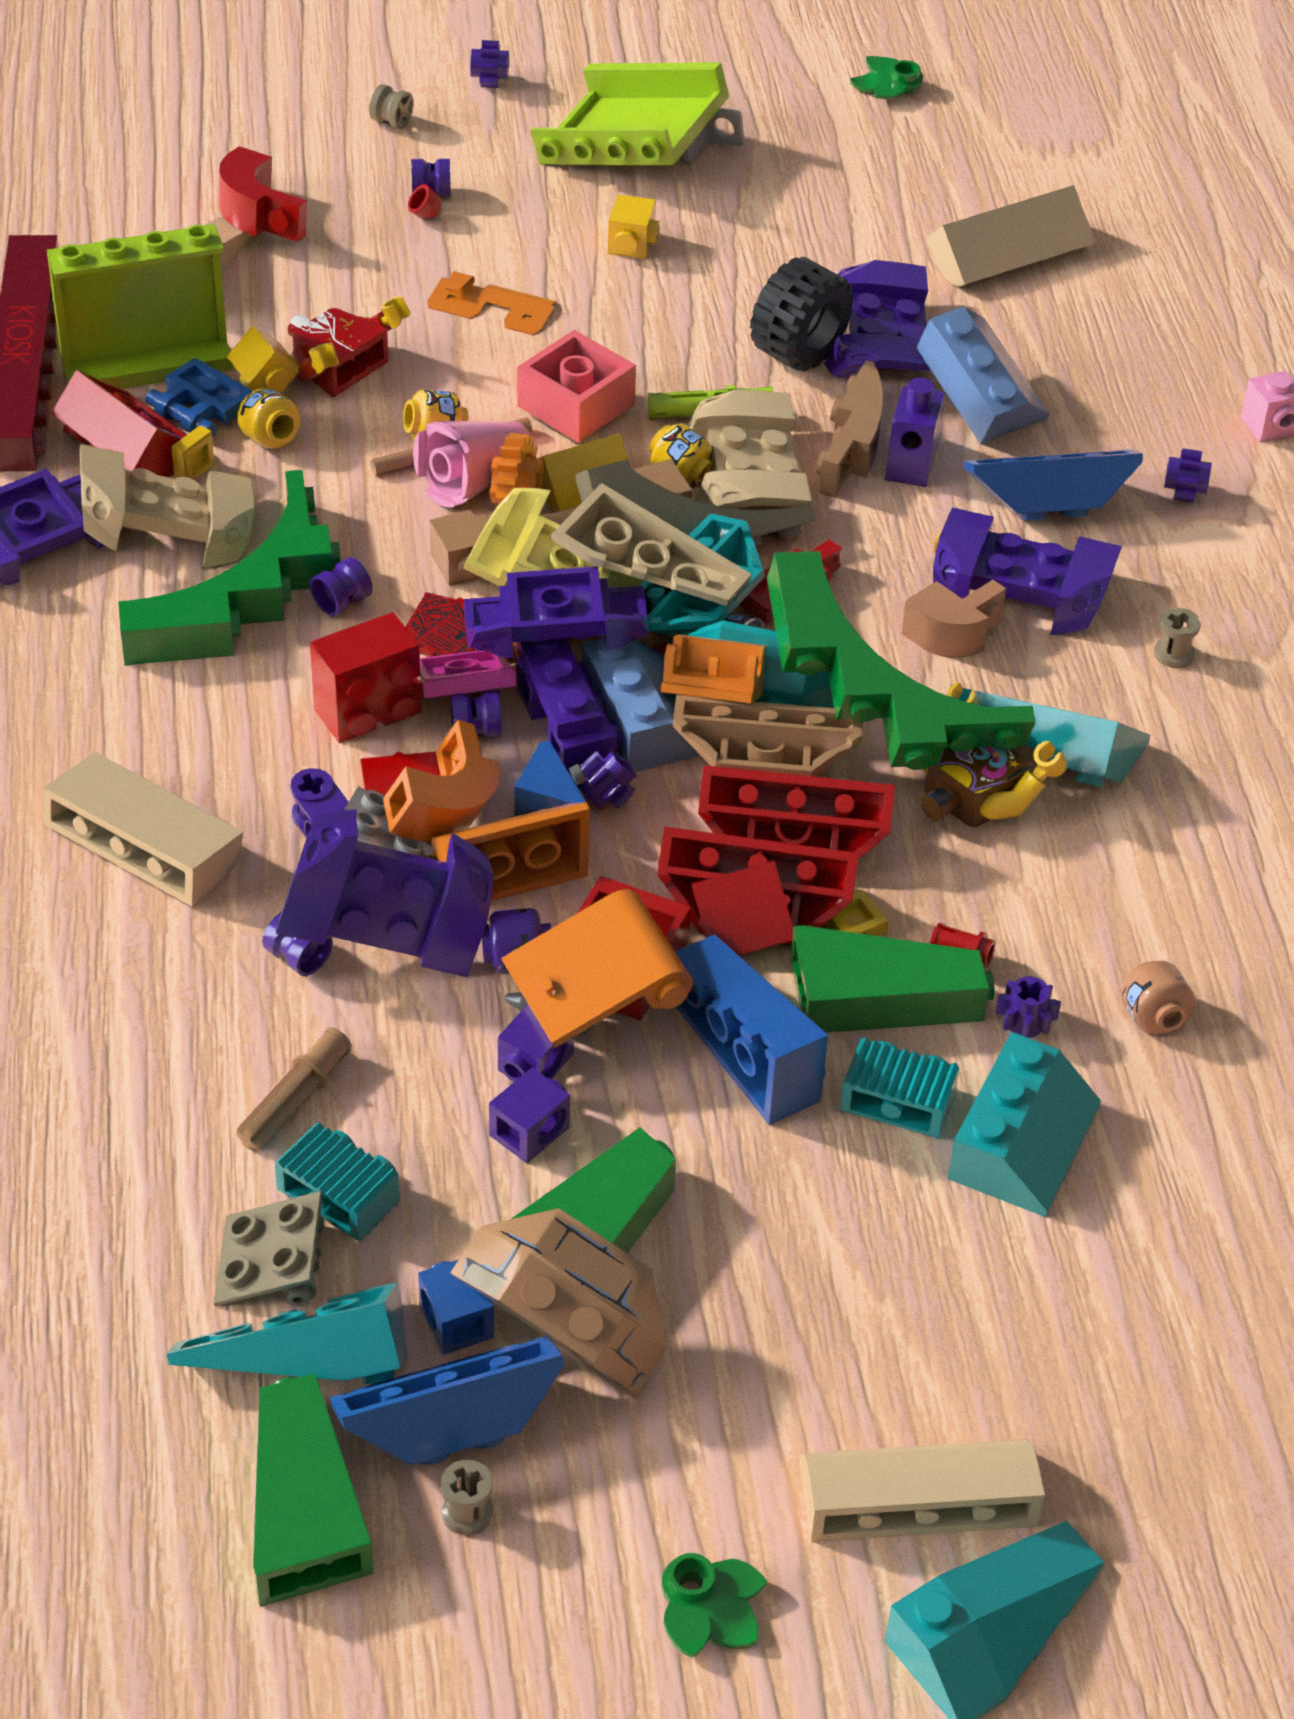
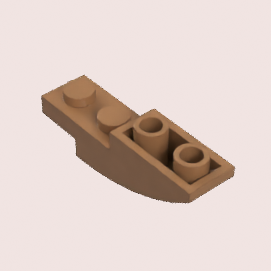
[816,360,883,497]

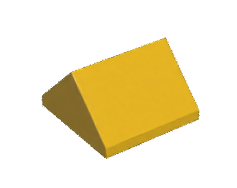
[537,433,631,512]

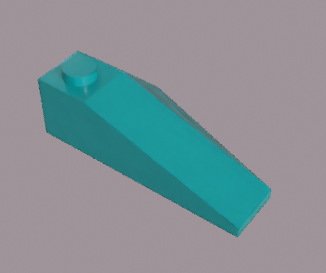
[949,685,1151,788]
[166,1282,407,1385]

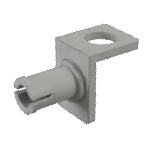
[683,108,745,164]

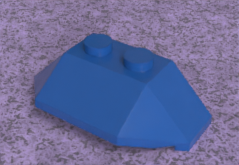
[964,449,1143,520]
[330,1336,564,1465]

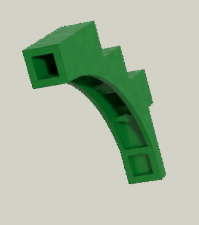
[118,470,341,665]
[767,551,1036,770]

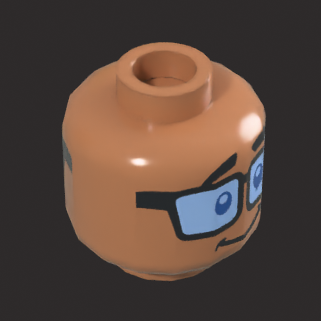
[1121,960,1196,1035]

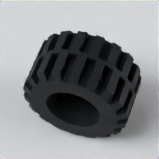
[750,257,854,372]

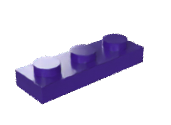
[516,638,603,739]

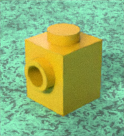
[608,194,660,259]
[227,325,299,393]

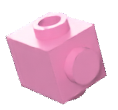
[1241,371,1294,443]

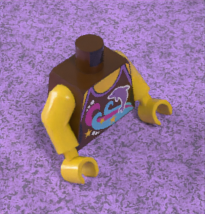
[921,682,1067,827]

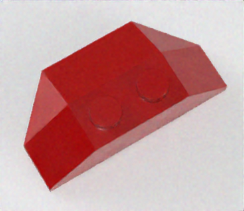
[698,765,895,861]
[657,826,859,946]

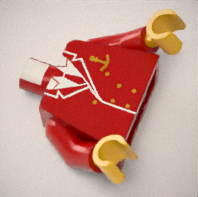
[287,296,411,397]

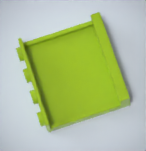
[530,62,729,165]
[47,224,234,389]

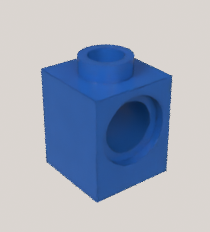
[418,1259,494,1355]

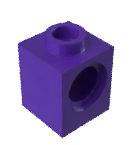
[498,1004,574,1082]
[489,1068,570,1164]

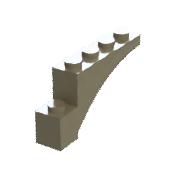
[575,459,815,546]

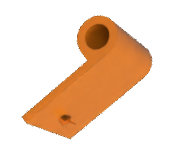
[501,889,693,1048]

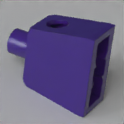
[885,378,945,487]

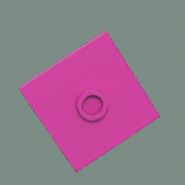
[417,651,516,698]

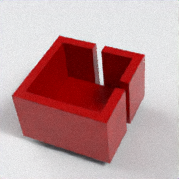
[310,612,421,743]

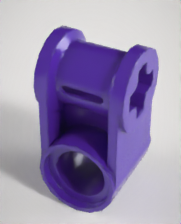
[290,768,349,839]

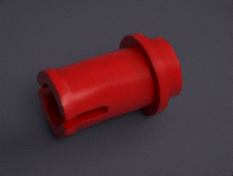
[930,923,996,968]

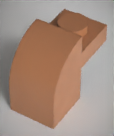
[902,580,1006,658]

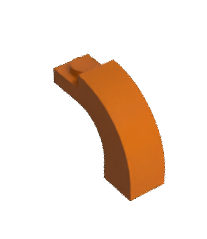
[383,720,500,842]

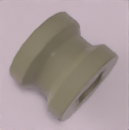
[369,84,414,129]

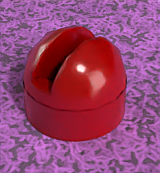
[408,184,442,219]

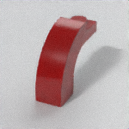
[218,146,307,242]

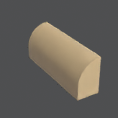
[926,185,1096,286]
[43,752,244,907]
[799,1439,1045,1542]

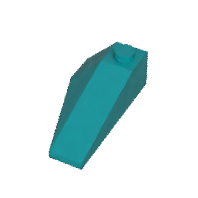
[885,1520,1104,1719]

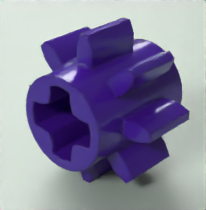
[470,40,510,88]
[1164,448,1212,502]
[578,751,637,809]
[995,976,1061,1038]

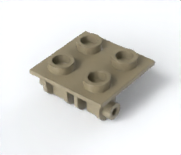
[213,1191,325,1307]

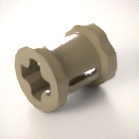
[1154,608,1201,668]
[441,1460,493,1536]

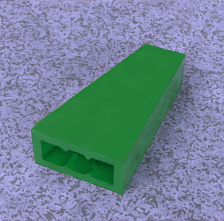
[791,925,995,1033]
[511,1127,676,1253]
[253,1373,373,1607]

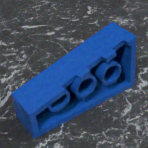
[675,934,828,1125]

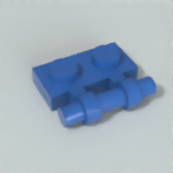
[145,358,253,437]

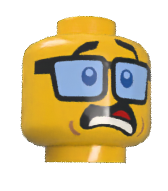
[238,388,301,449]
[403,390,469,441]
[649,423,713,484]

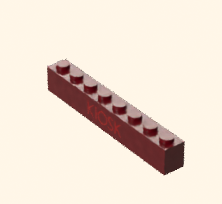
[0,235,59,472]

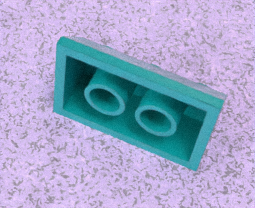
[948,1032,1101,1217]

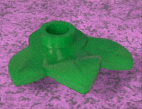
[850,56,924,99]
[661,1553,767,1658]

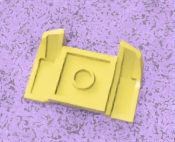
[463,488,645,637]

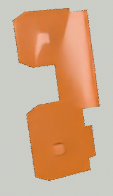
[428,271,557,335]

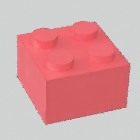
[517,330,636,443]

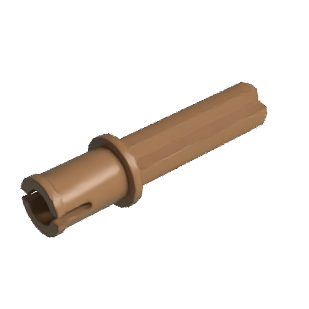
[236,1027,352,1150]

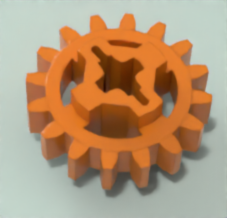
[489,433,544,505]

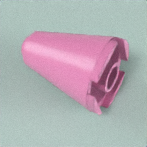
[413,421,532,508]

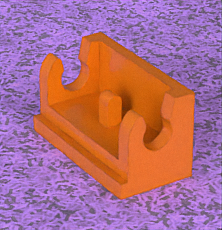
[661,634,767,704]

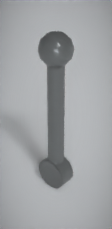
[569,764,586,789]

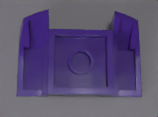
[824,260,932,379]
[0,468,124,585]
[933,507,1122,635]
[464,566,650,658]
[275,809,494,978]

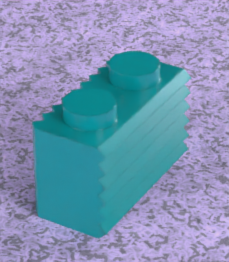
[840,1037,960,1139]
[275,1122,400,1241]

